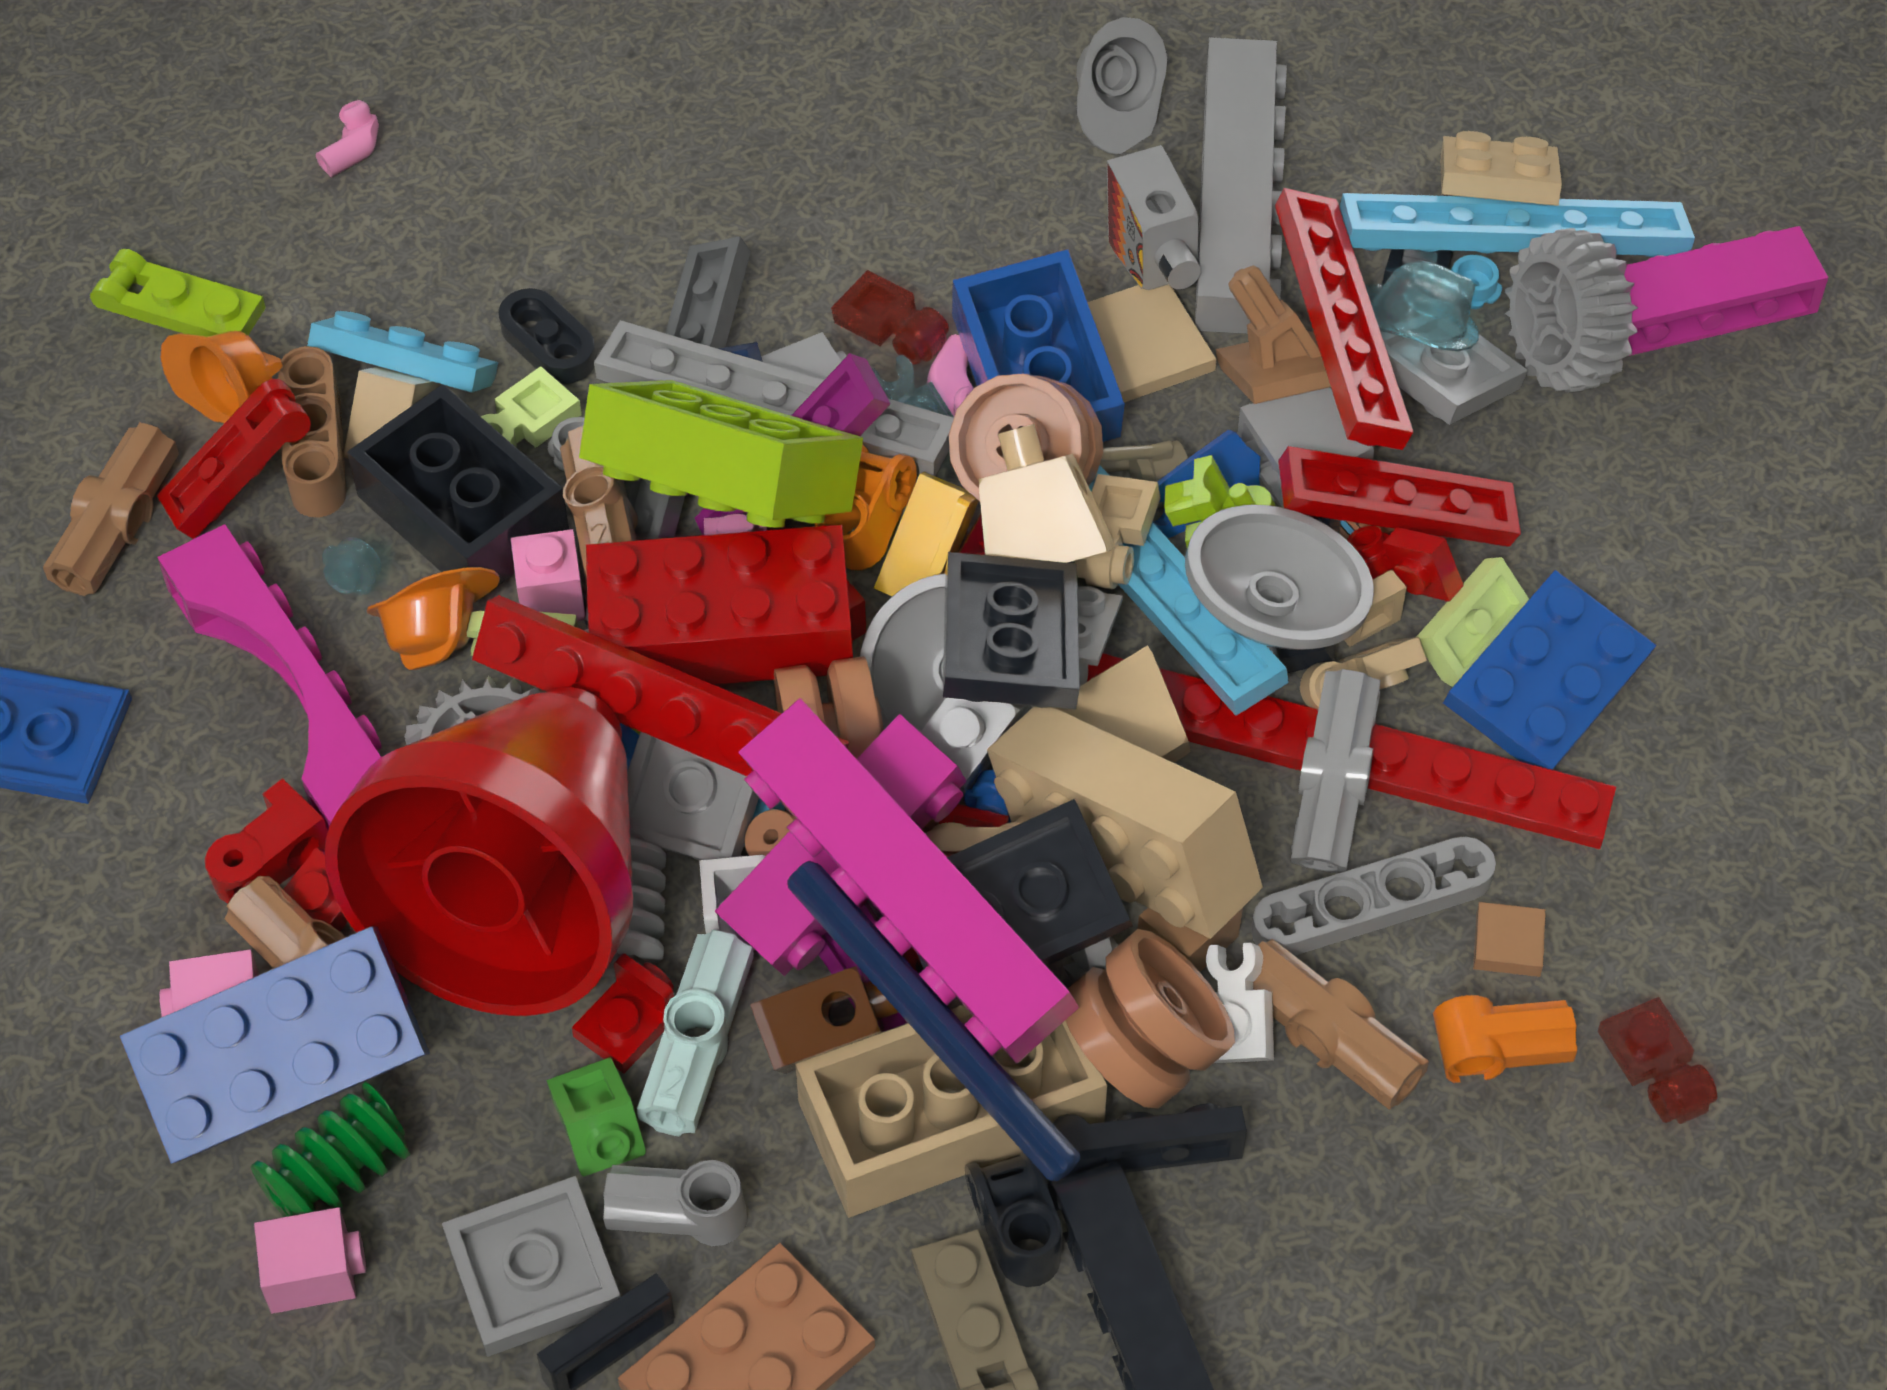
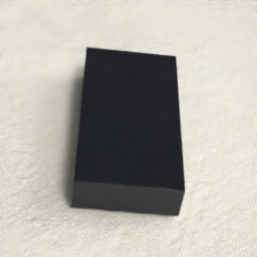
[536,1273,675,1390]

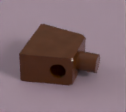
[750,966,899,1074]

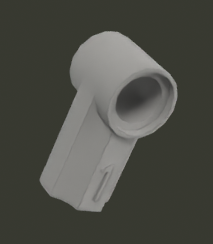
[603,1160,747,1246]

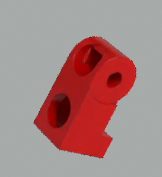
[205,778,328,904]

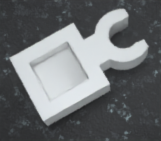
[1206,943,1274,1063]

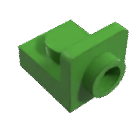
[546,1057,646,1177]

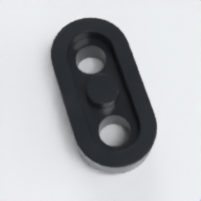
[498,288,596,384]

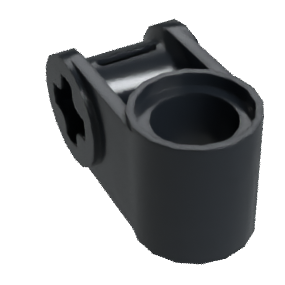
[964,1150,1062,1287]

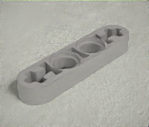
[1251,836,1496,956]

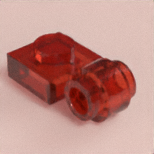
[831,270,949,365]
[1598,997,1717,1124]

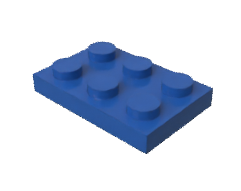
[1443,570,1657,770]

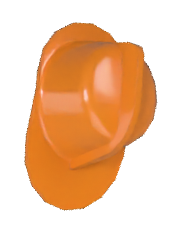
[160,331,283,423]
[367,567,500,670]

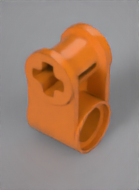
[815,445,917,570]

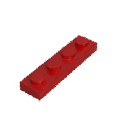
[1278,446,1521,547]

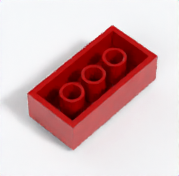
[586,525,853,685]

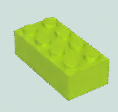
[579,380,863,528]

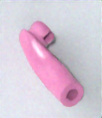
[927,334,974,418]

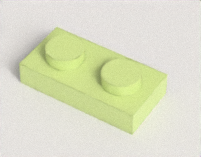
[1416,557,1529,687]

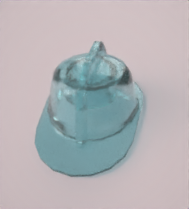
[1365,261,1479,352]

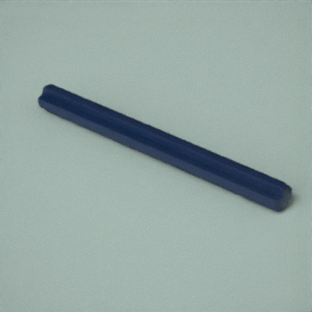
[787,861,1080,1181]

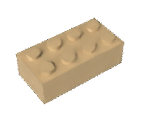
[987,707,1263,939]
[796,972,1107,1218]

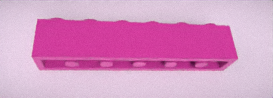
[739,698,1080,1064]

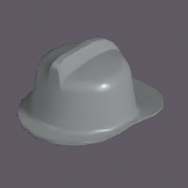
[1076,17,1167,154]

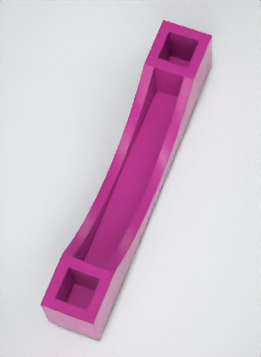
[157,524,382,829]

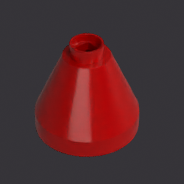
[325,687,633,1016]

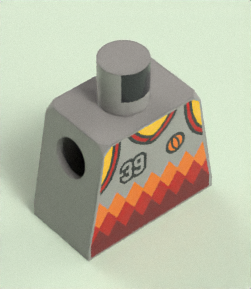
[1107,145,1201,290]

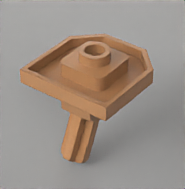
[1216,265,1331,404]

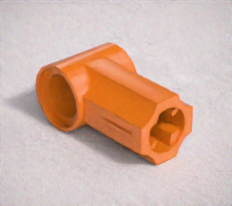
[1433,995,1577,1083]

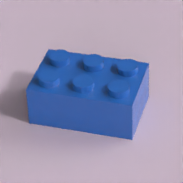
[952,249,1125,442]

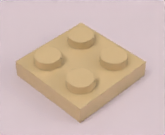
[1440,131,1562,206]

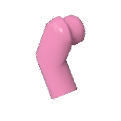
[316,100,379,178]

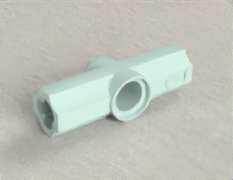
[637,930,754,1137]

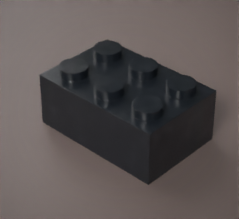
[347,384,569,603]

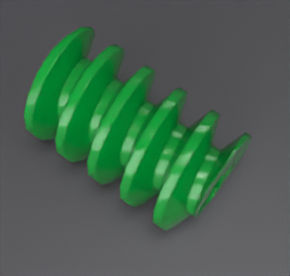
[251,1081,410,1217]

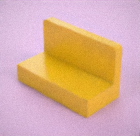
[874,472,979,596]

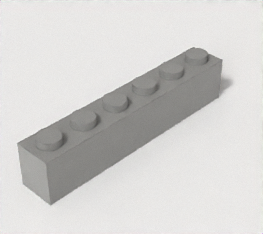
[1195,37,1287,334]

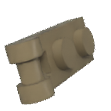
[911,1229,1039,1390]

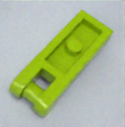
[90,249,266,337]

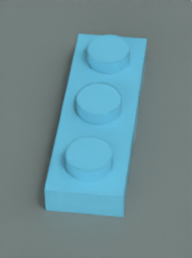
[307,311,498,392]

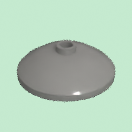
[1185,505,1374,650]
[860,574,945,732]

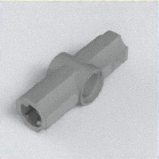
[1291,669,1381,873]

